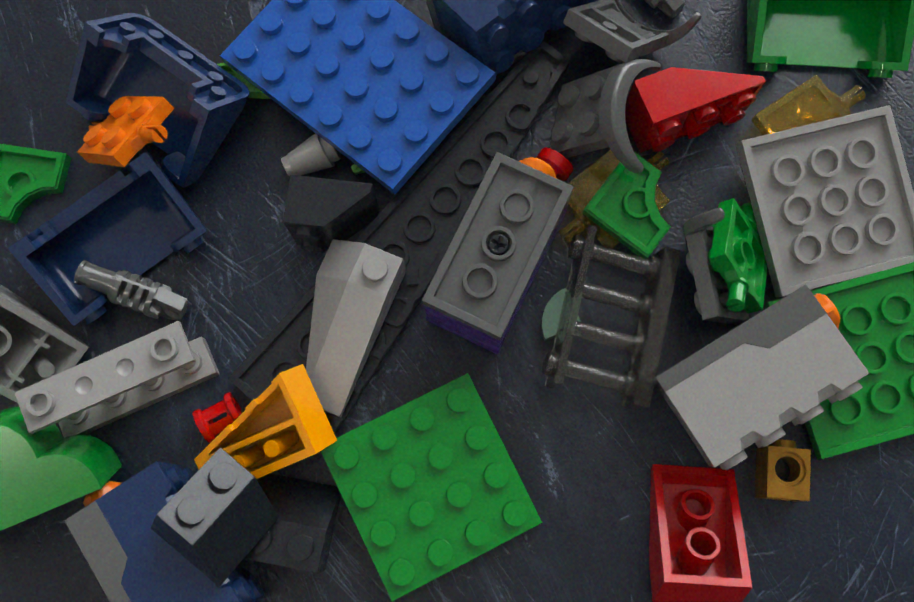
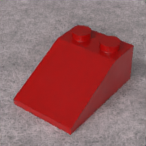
[649,464,753,602]

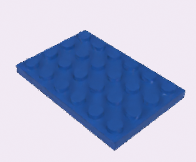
[220,0,496,195]

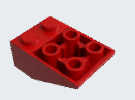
[625,67,766,153]

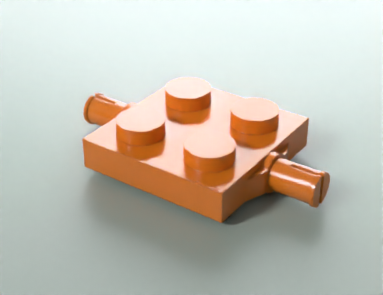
[77,96,174,167]

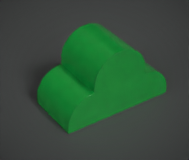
[0,406,122,531]

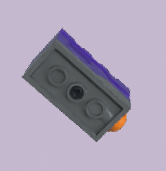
[422,152,574,355]

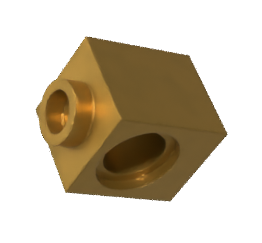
[755,439,811,502]

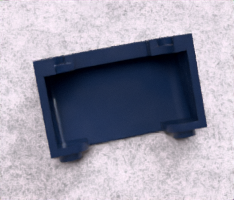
[65,13,250,188]
[8,151,207,326]

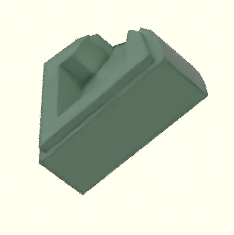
[541,288,582,341]

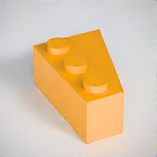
[194,364,337,479]

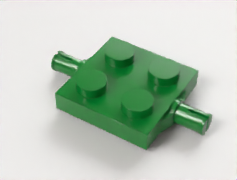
[708,198,768,314]

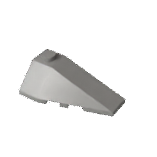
[306,239,406,418]

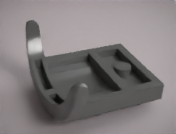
[563,0,702,63]
[550,59,661,173]
[682,208,760,325]

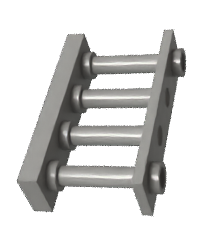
[15,321,220,438]

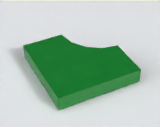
[0,144,72,224]
[581,152,671,260]

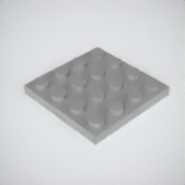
[736,105,914,297]

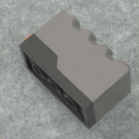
[655,284,869,470]

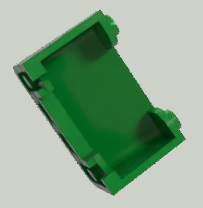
[747,0,914,78]

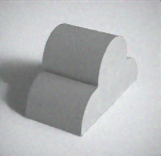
[0,284,89,403]

